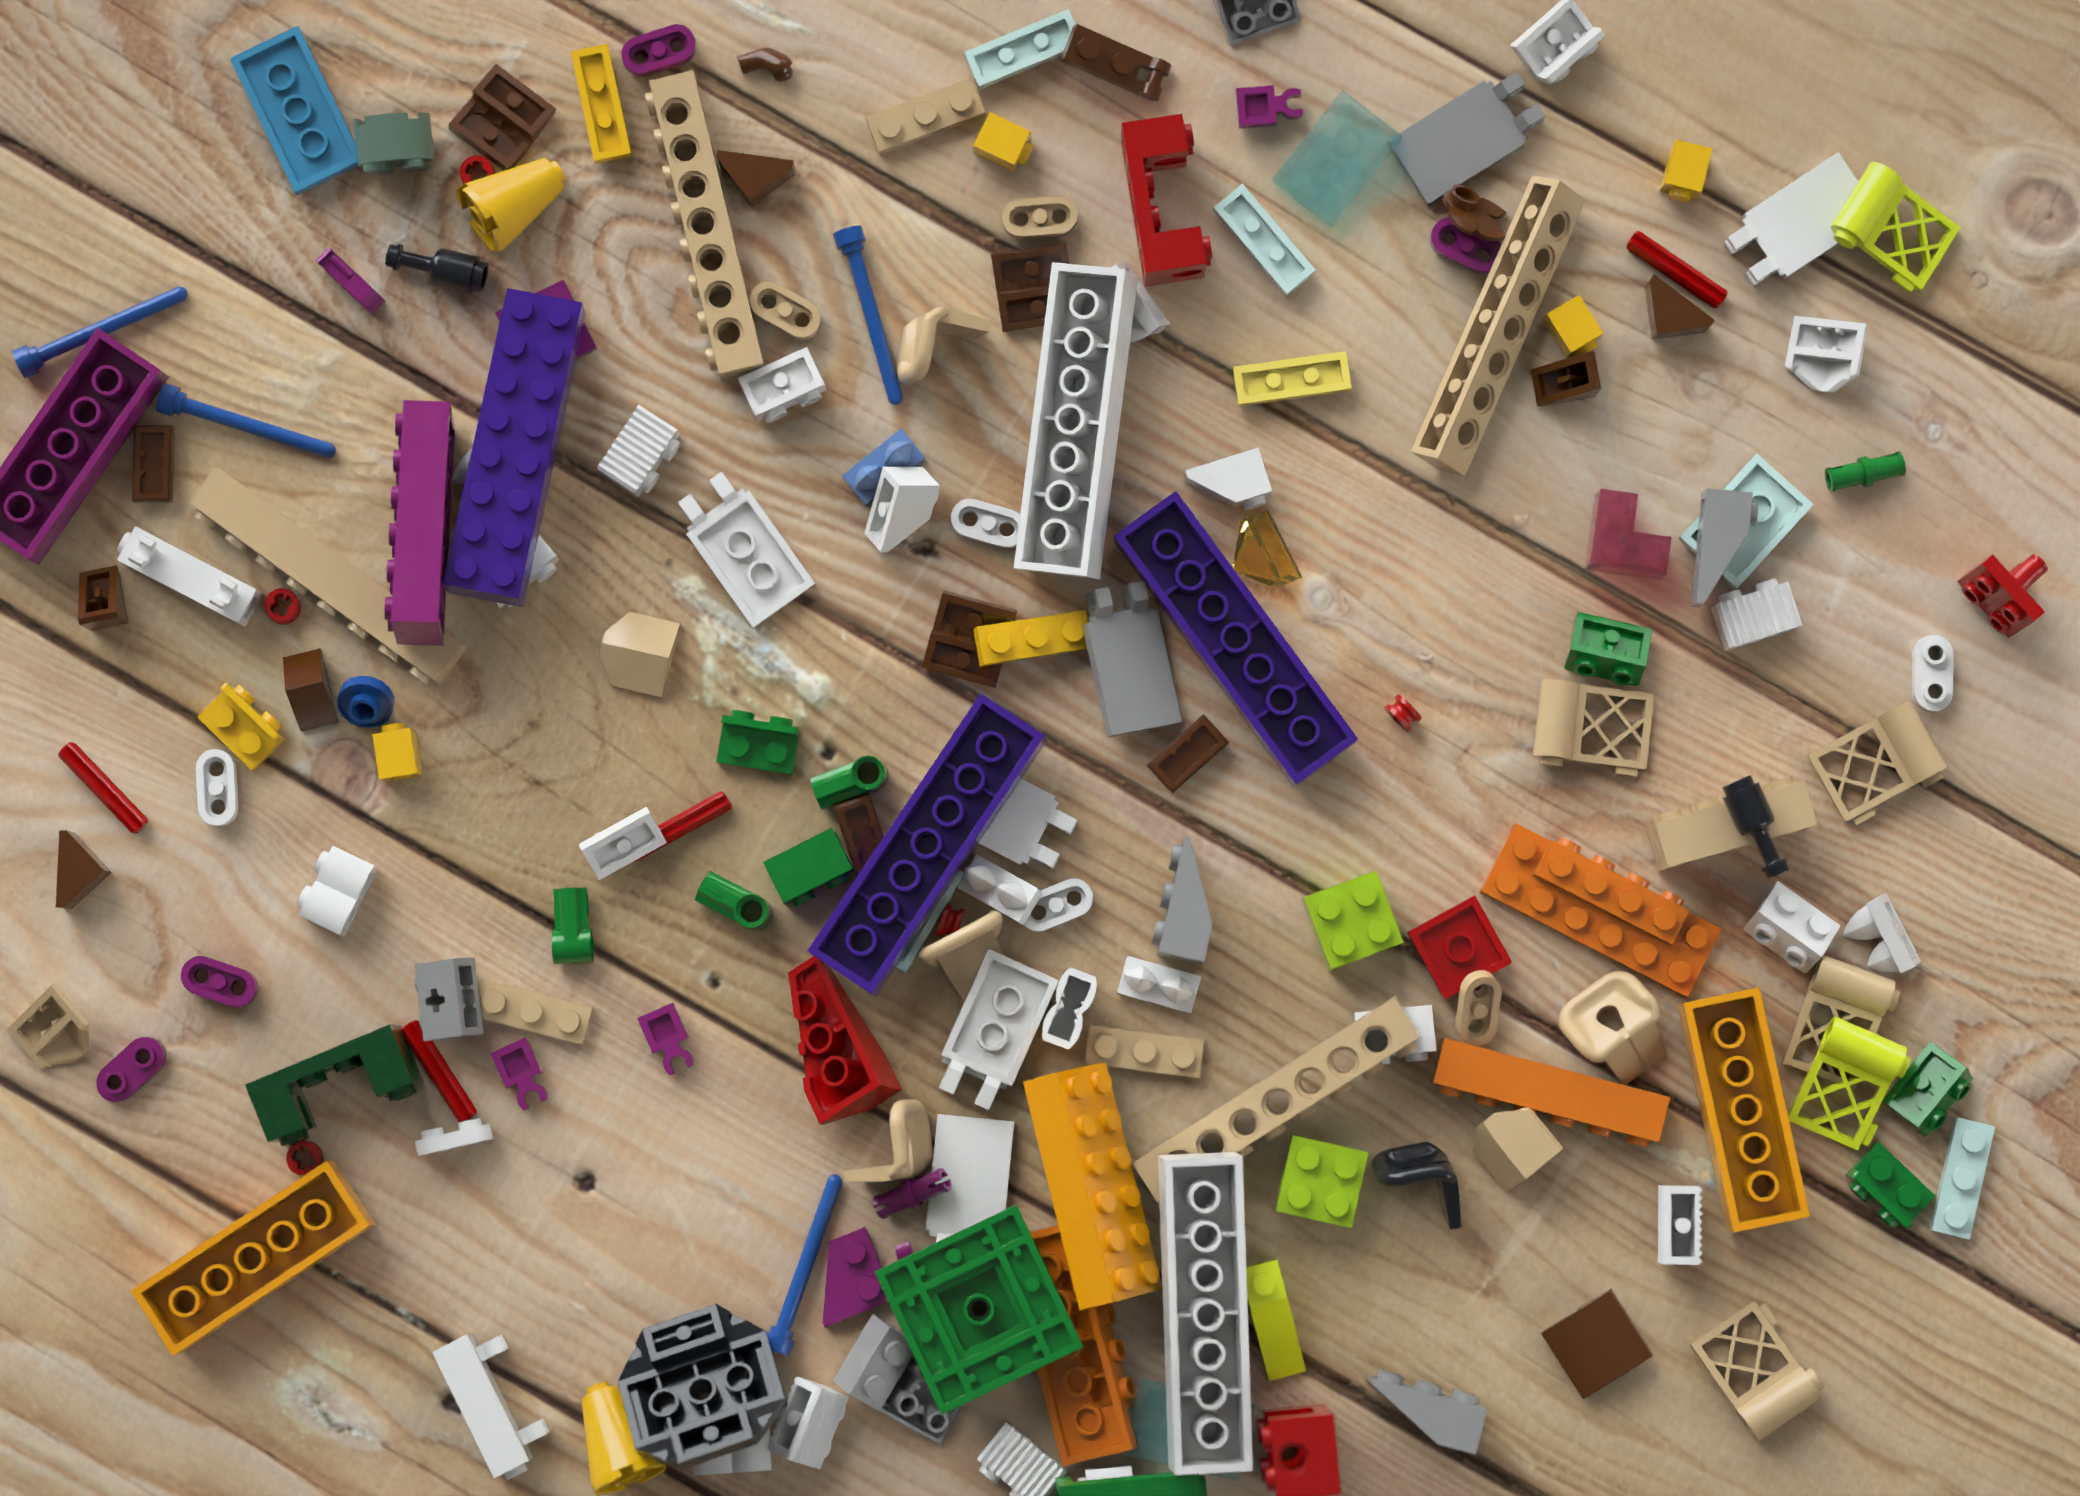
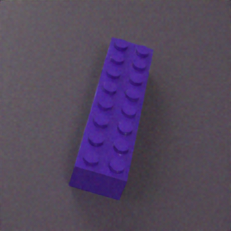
[443,288,586,607]
[1113,491,1358,788]
[807,693,1047,997]

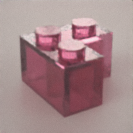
[1585,489,1672,580]

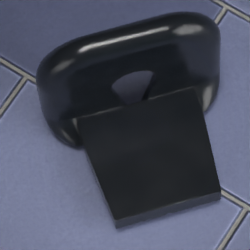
[1372,1142,1462,1230]

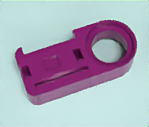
[315,247,385,315]

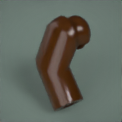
[737,48,793,82]

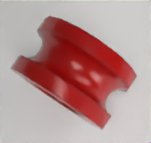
[459,155,495,184]
[264,588,301,625]
[1384,694,1422,732]
[936,903,965,937]
[286,1141,324,1176]

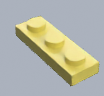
[1232,351,1352,407]

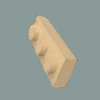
[866,78,986,155]
[478,978,594,1045]
[1085,1025,1204,1078]

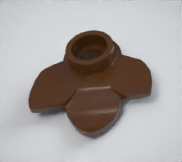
[1442,185,1506,241]

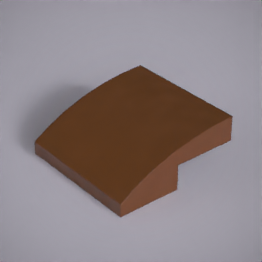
[449,64,556,171]
[991,243,1069,332]
[922,590,1017,688]
[1541,1289,1653,1399]

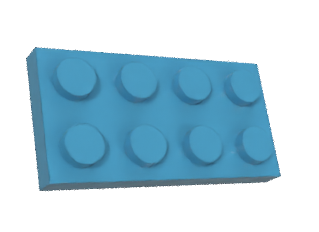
[230,26,358,195]

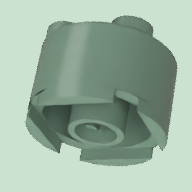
[354,112,434,175]

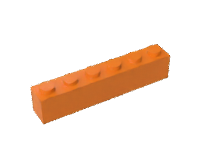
[1430,1038,1671,1148]

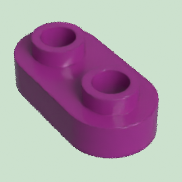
[621,24,696,77]
[1430,217,1502,274]
[181,956,258,1007]
[96,1037,167,1102]

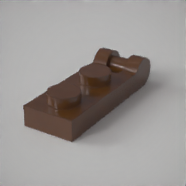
[1060,24,1172,101]

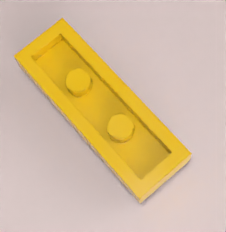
[570,43,632,164]
[973,610,1088,667]

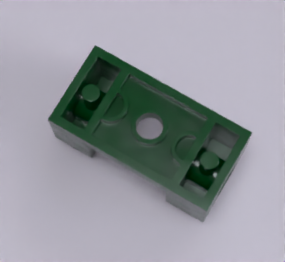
[245,1024,424,1147]

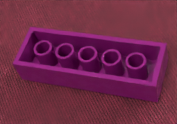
[0,328,169,565]
[384,400,455,646]

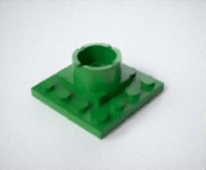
[875,1204,1083,1415]

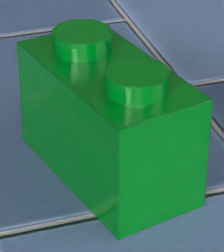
[763,828,854,908]

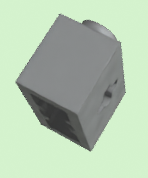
[415,958,484,1041]

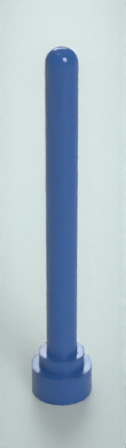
[833,225,903,405]
[12,287,188,379]
[156,383,336,458]
[766,1174,842,1356]

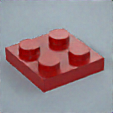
[1406,895,1513,1000]

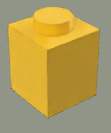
[973,112,1035,173]
[1660,139,1713,202]
[1543,294,1603,358]
[372,723,423,782]

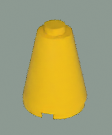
[456,158,566,253]
[581,1381,666,1496]

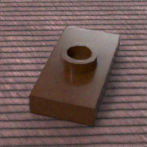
[132,425,175,503]
[1146,714,1229,794]
[832,793,884,877]

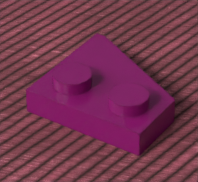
[823,1226,888,1327]

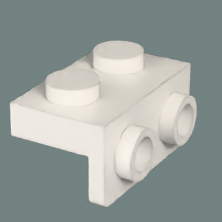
[1510,0,1605,84]
[738,347,827,423]
[1743,881,1840,973]

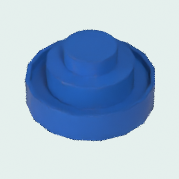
[337,676,395,728]

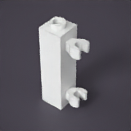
[117,526,263,627]
[432,1333,550,1480]

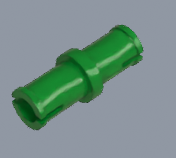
[1824,451,1906,492]

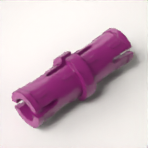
[873,1168,952,1219]

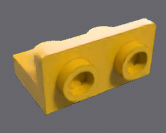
[197,683,286,771]

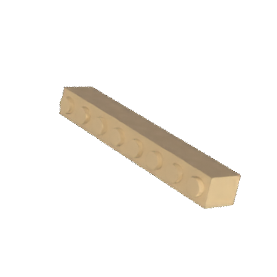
[189,466,467,685]

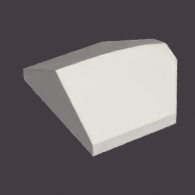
[1785,316,1869,393]

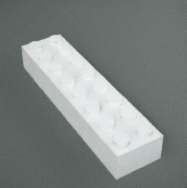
[1014,262,1138,580]
[1158,1152,1253,1475]

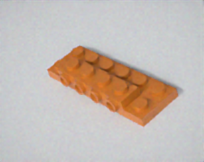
[1480,823,1722,998]
[1030,1225,1138,1466]

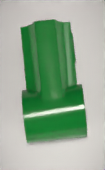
[810,755,889,810]
[694,871,773,931]
[552,887,594,965]

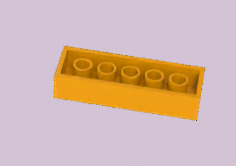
[1677,987,1810,1233]
[1023,1062,1162,1310]
[131,1160,376,1356]

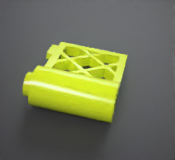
[1831,162,1961,293]
[1788,1016,1911,1151]

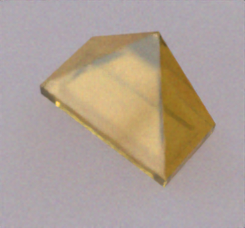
[1233,510,1302,589]

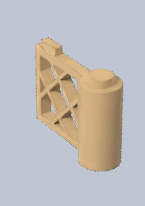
[1533,679,1654,777]
[1807,700,1948,825]
[1781,955,1900,1089]
[1690,1301,1824,1442]

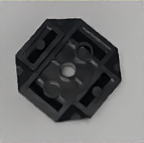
[618,1304,788,1470]

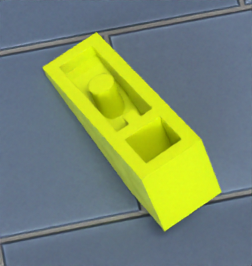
[1246,1258,1306,1381]

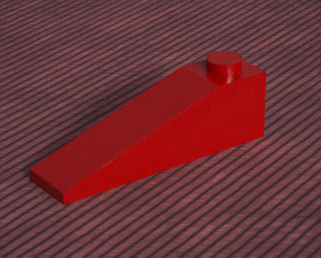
[788,956,902,1125]

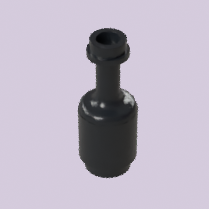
[385,244,488,294]
[1722,775,1789,879]

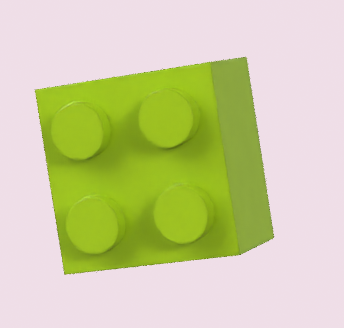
[1301,870,1404,971]
[1274,1135,1369,1228]

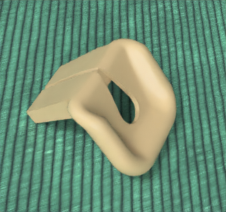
[897,306,991,385]
[918,910,1004,1001]
[1558,971,1667,1085]
[844,1099,933,1182]

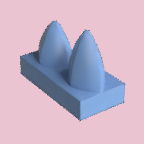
[842,428,926,507]

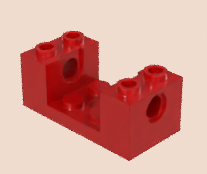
[1121,113,1212,287]
[1256,1404,1341,1496]

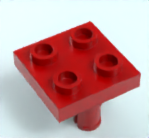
[1957,554,2048,638]

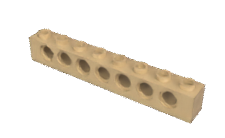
[645,70,765,380]
[1411,175,1586,476]
[1132,996,1421,1202]

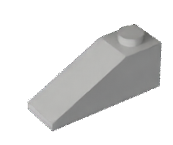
[1691,488,1758,608]

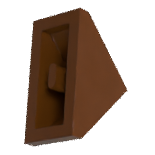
[717,150,796,207]
[1645,274,1715,340]
[1531,351,1601,407]
[78,565,129,631]
[283,648,339,732]
[56,830,112,909]

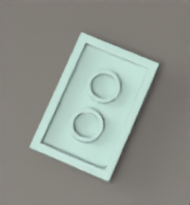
[1678,453,1814,590]

